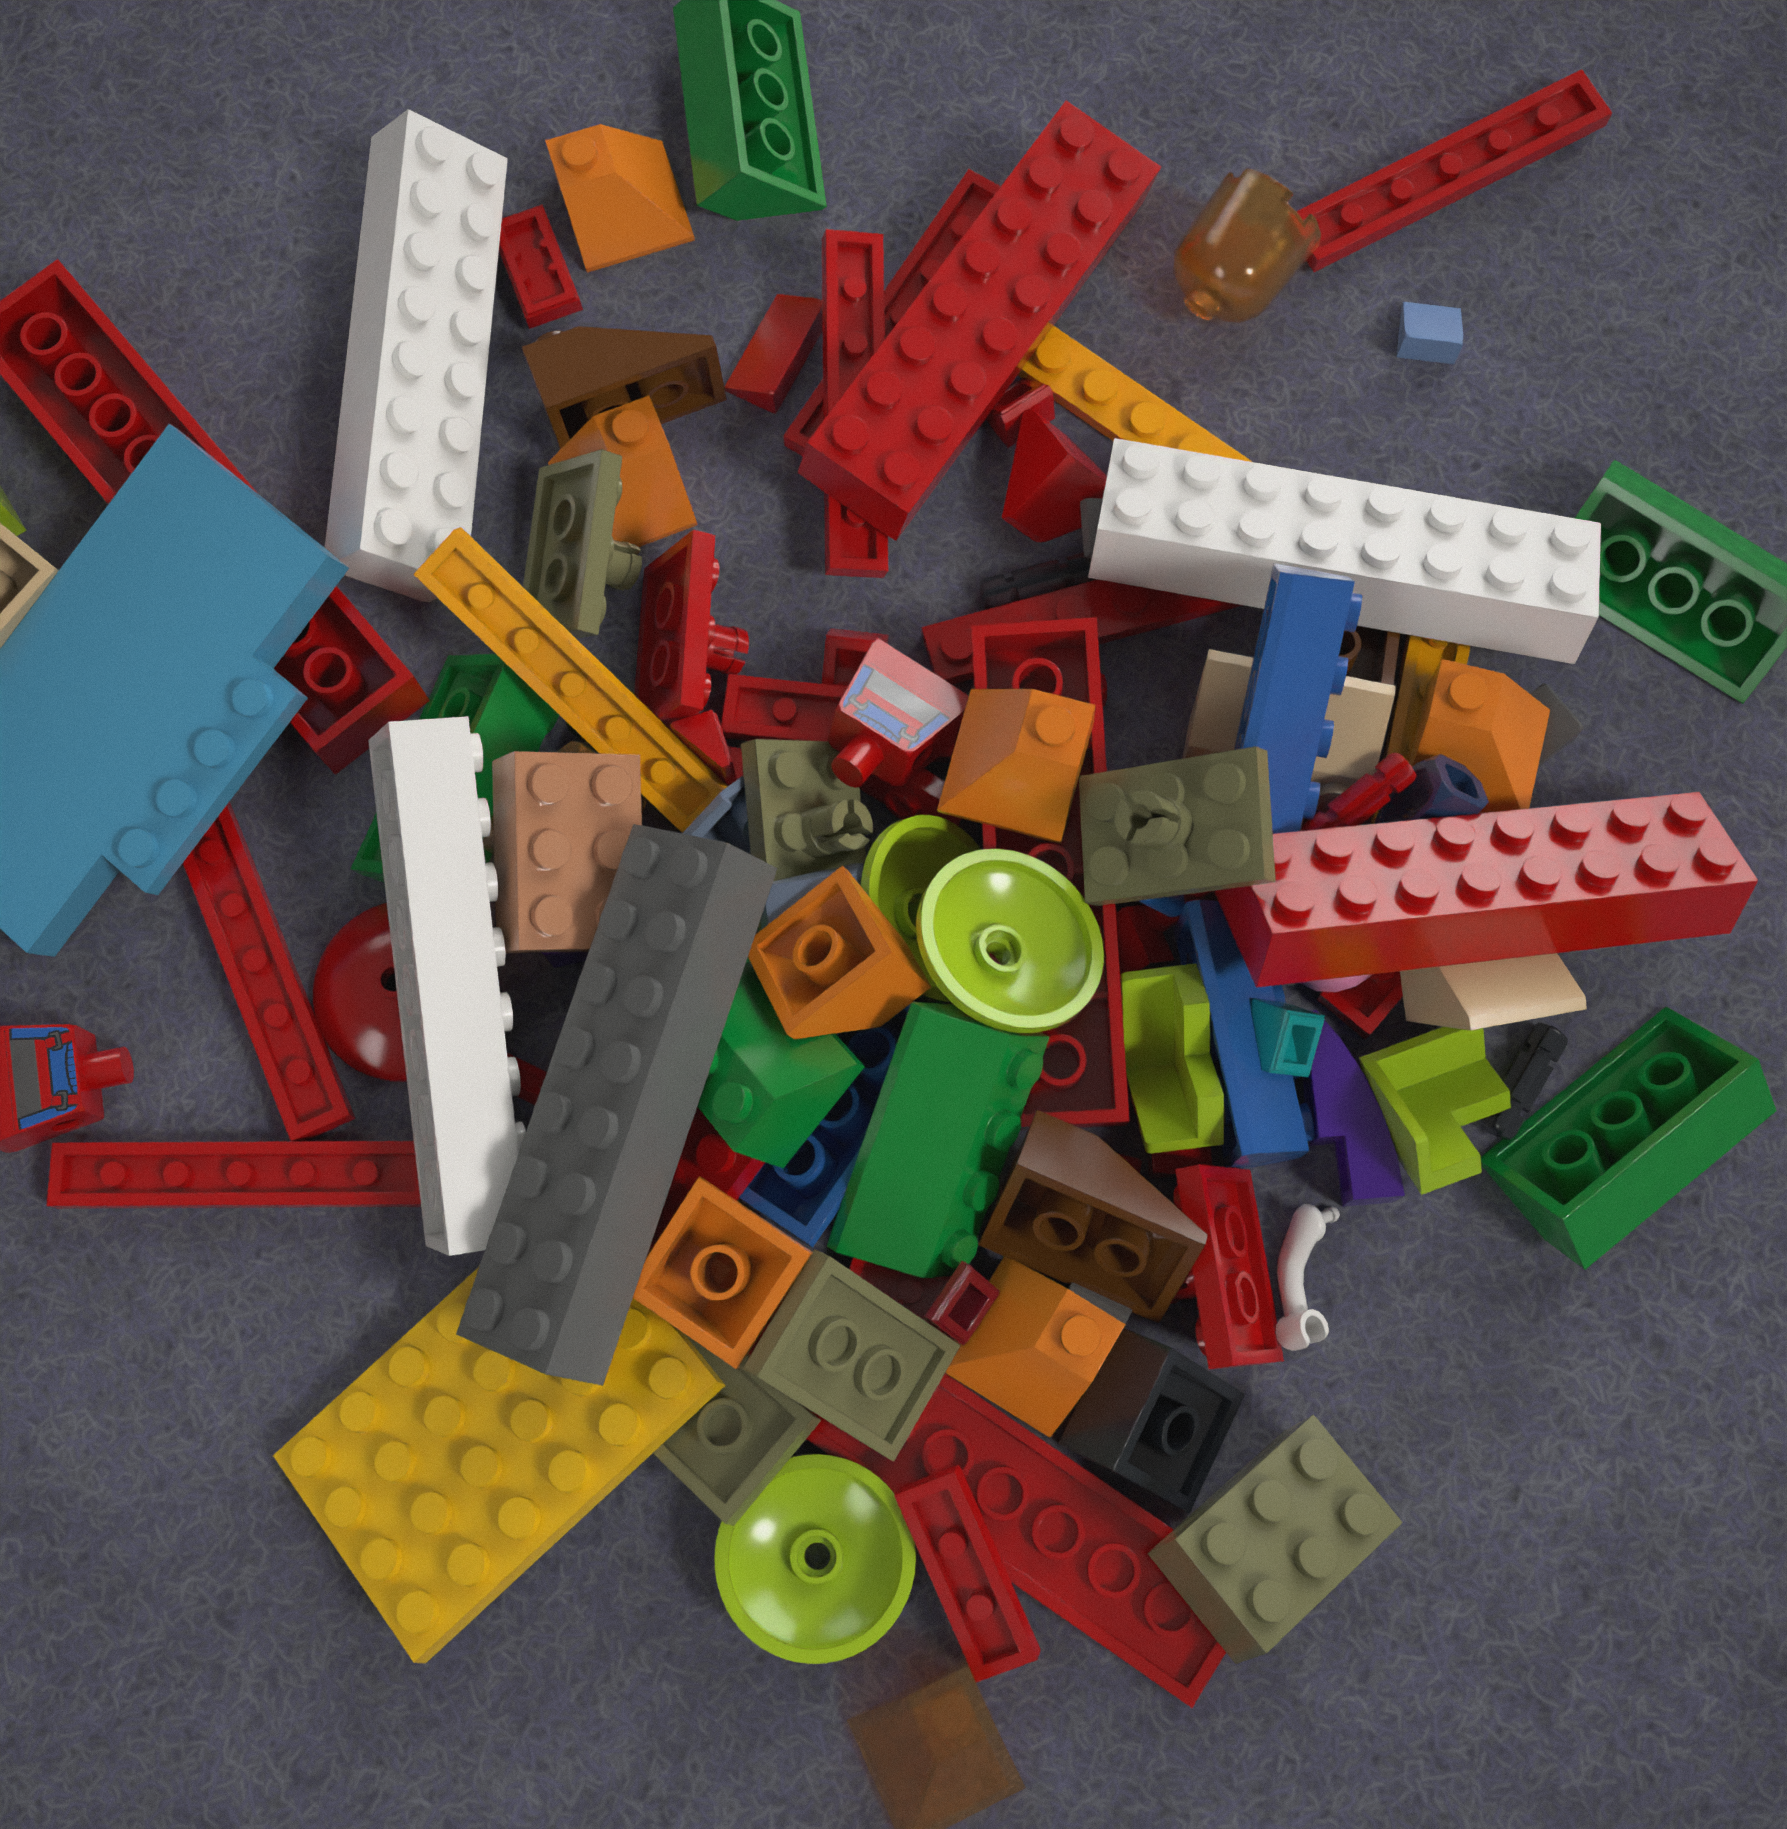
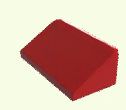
[724,294,822,414]

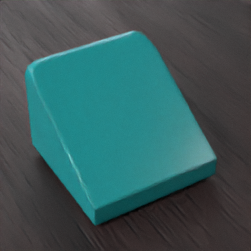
[1251,998,1325,1077]

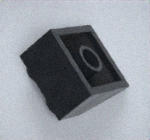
[1059,1328,1245,1513]

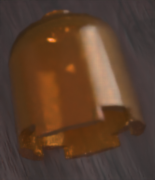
[1173,168,1321,323]

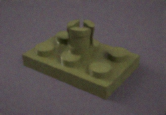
[523,449,642,639]
[741,739,873,931]
[1079,746,1276,906]
[743,1249,961,1462]
[653,1334,821,1526]

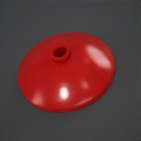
[313,903,407,1082]

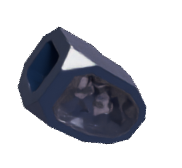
[1374,754,1489,824]

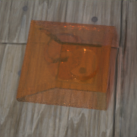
[847,1660,1026,1829]

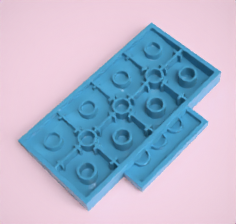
[0,424,349,957]

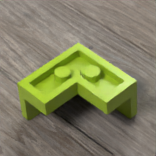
[1120,963,1224,1154]
[1359,1027,1511,1195]

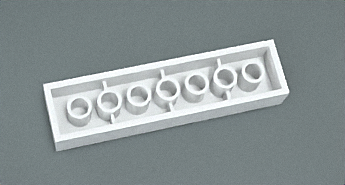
[325,109,508,602]
[1088,438,1601,664]
[368,716,526,1256]

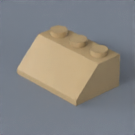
[1182,649,1396,813]

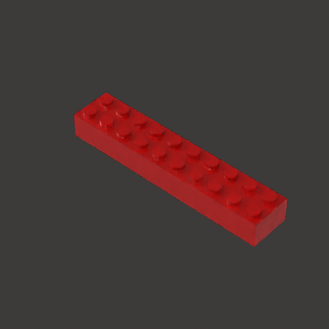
[0,259,430,775]

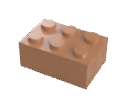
[492,751,642,953]

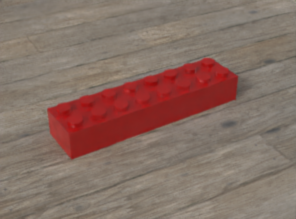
[798,100,1161,541]
[971,617,1129,1131]
[1215,792,1758,988]

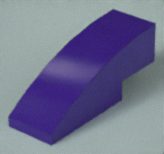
[1301,1010,1405,1207]

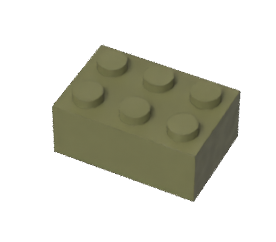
[1148,1414,1403,1664]

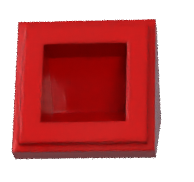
[986,378,1055,448]
[1116,905,1175,976]

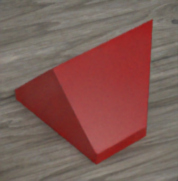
[1002,409,1107,543]

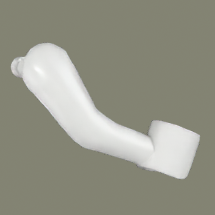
[1276,1204,1340,1351]

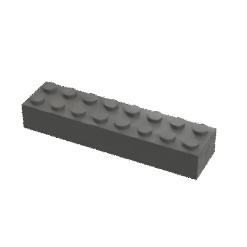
[456,824,778,1386]

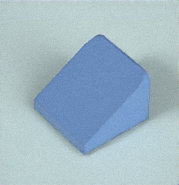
[1396,302,1463,364]

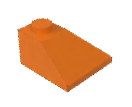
[545,124,695,273]
[548,396,698,547]
[1409,659,1550,814]
[937,689,1095,844]
[748,866,931,1039]
[633,1177,813,1369]
[945,1256,1126,1438]

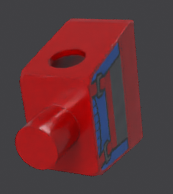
[827,638,969,788]
[0,1024,134,1153]

